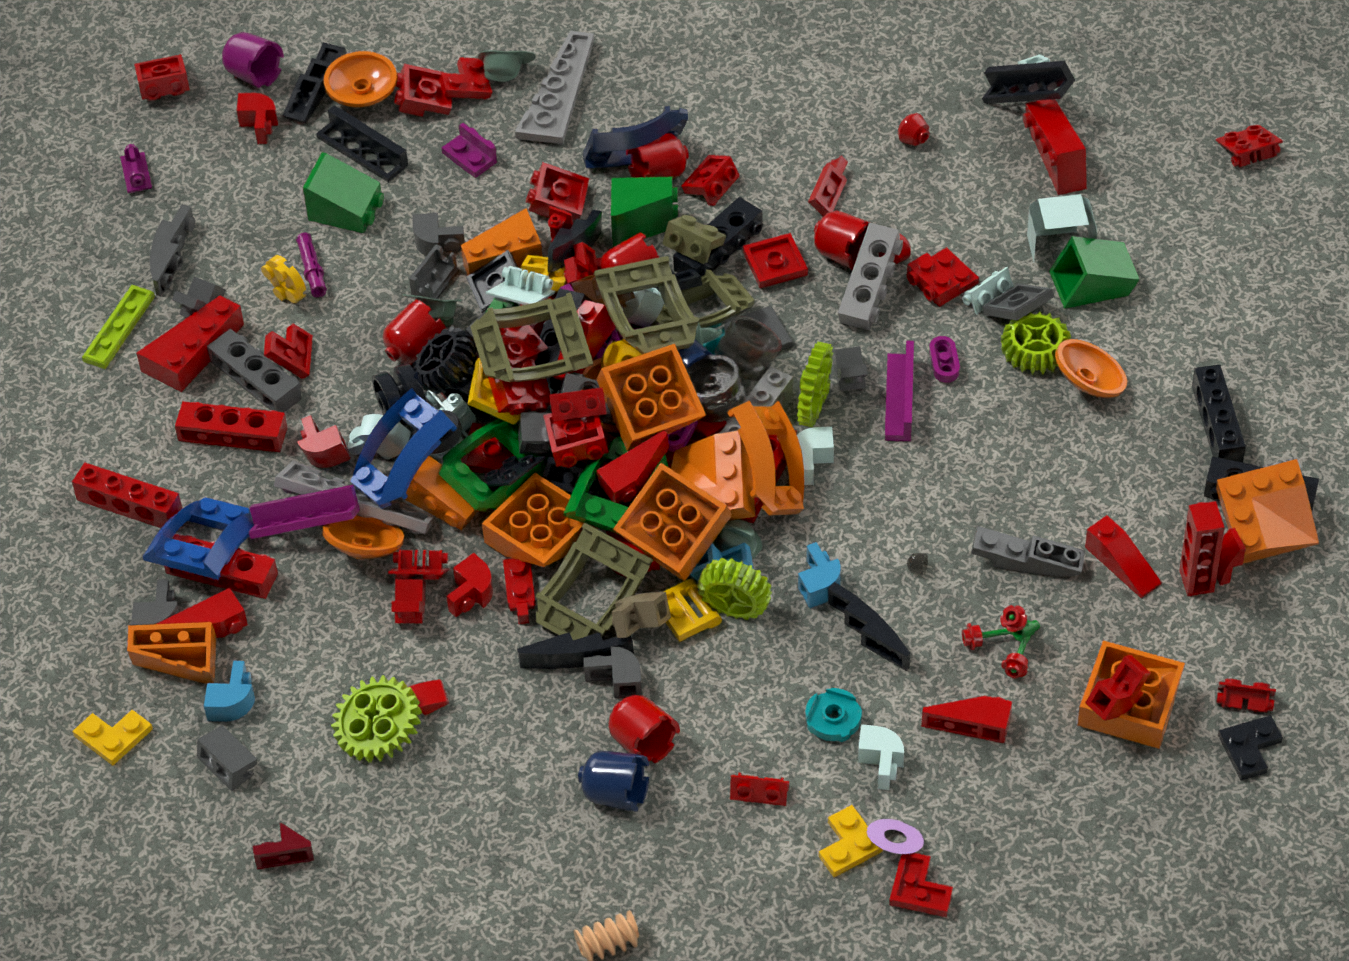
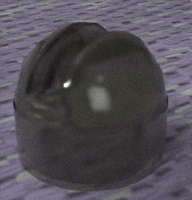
[907,553,928,575]

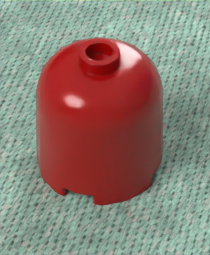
[626,133,689,180]
[814,210,871,270]
[600,232,659,269]
[382,299,447,365]
[608,695,680,764]

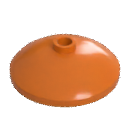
[324,51,397,107]
[1055,339,1127,398]
[322,514,404,559]

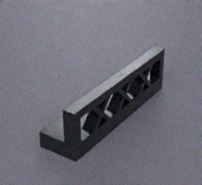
[981,61,1075,104]
[316,105,409,183]

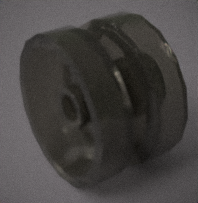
[714,316,782,381]
[686,355,746,423]

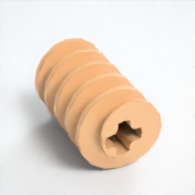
[574,910,639,961]

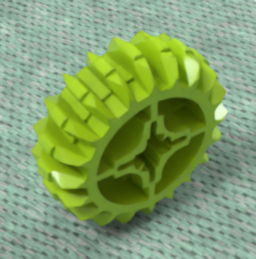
[1001,311,1071,375]
[697,558,772,620]

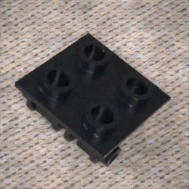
[482,455,546,492]

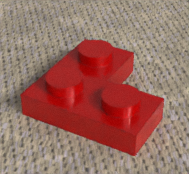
[439,57,492,99]
[564,242,598,286]
[264,323,313,379]
[889,853,953,918]

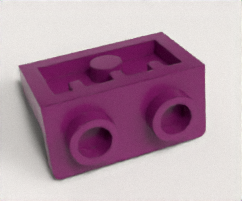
[441,123,497,178]

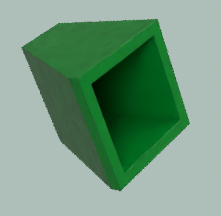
[303,152,384,234]
[611,177,679,247]
[1049,236,1140,309]

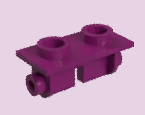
[120,144,152,193]

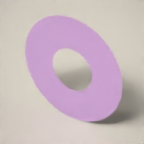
[867,819,924,854]

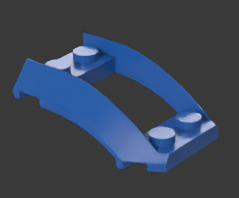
[350,388,457,509]
[143,497,254,580]

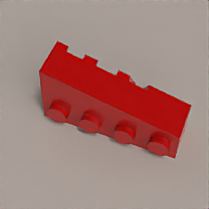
[1023,99,1087,195]
[136,296,244,392]

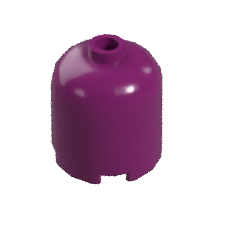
[222,32,284,88]

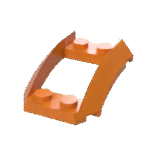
[727,400,804,515]

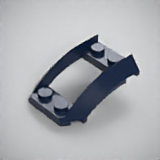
[582,106,688,168]

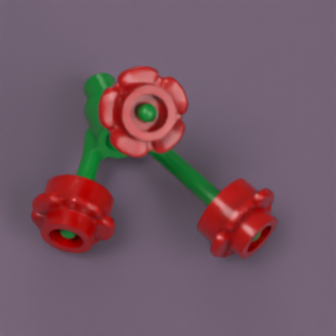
[962,605,1040,678]

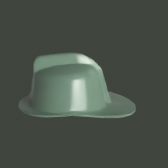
[477,50,536,82]
[402,294,463,326]
[712,519,762,560]

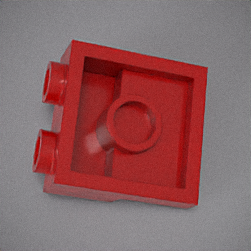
[134,54,190,100]
[394,64,452,117]
[526,162,590,220]
[906,247,979,307]
[488,359,551,415]
[543,413,609,468]

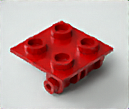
[1216,125,1283,168]
[499,325,548,366]
[388,549,449,580]

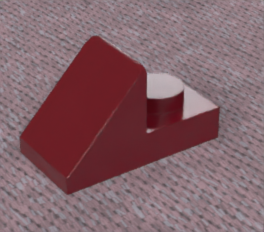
[253,823,314,870]

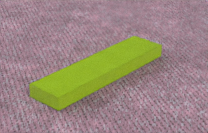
[82,285,155,369]

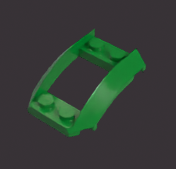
[439,419,554,512]
[563,436,669,535]

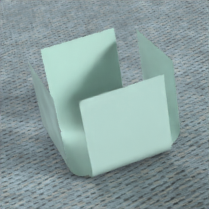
[1027,194,1097,262]

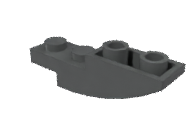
[150,204,195,297]
[971,526,1085,576]

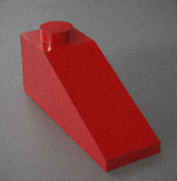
[554,300,616,380]
[597,430,669,504]
[1085,515,1162,598]
[157,588,248,638]
[921,696,1013,744]

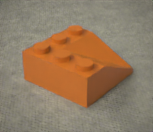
[596,344,706,451]
[671,431,755,521]
[1216,459,1319,563]
[613,463,732,581]
[482,473,598,567]
[1077,640,1185,749]

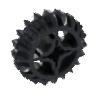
[413,326,477,394]

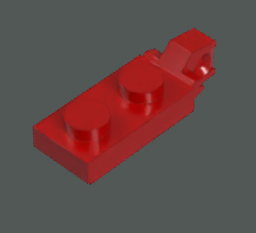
[808,155,848,217]
[503,558,536,624]

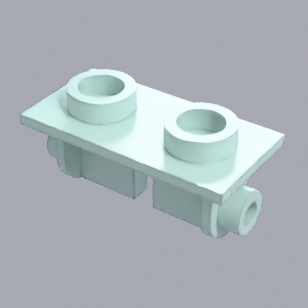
[962,267,1014,314]

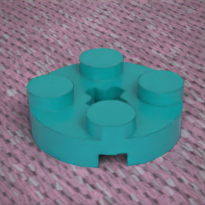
[805,688,862,742]

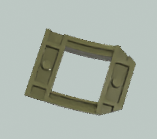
[594,256,699,354]
[651,270,755,329]
[470,292,594,382]
[536,522,653,640]

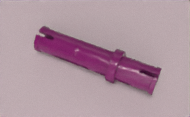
[296,232,327,297]

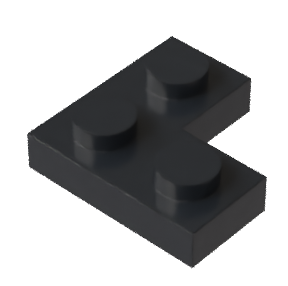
[1218,715,1283,781]

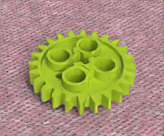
[797,341,833,428]
[331,675,422,763]

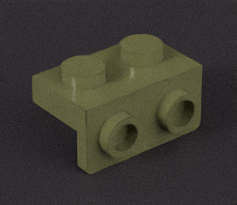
[663,215,726,264]

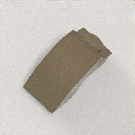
[612,592,671,638]

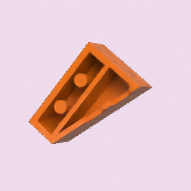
[461,208,543,275]
[400,455,478,531]
[127,622,216,684]

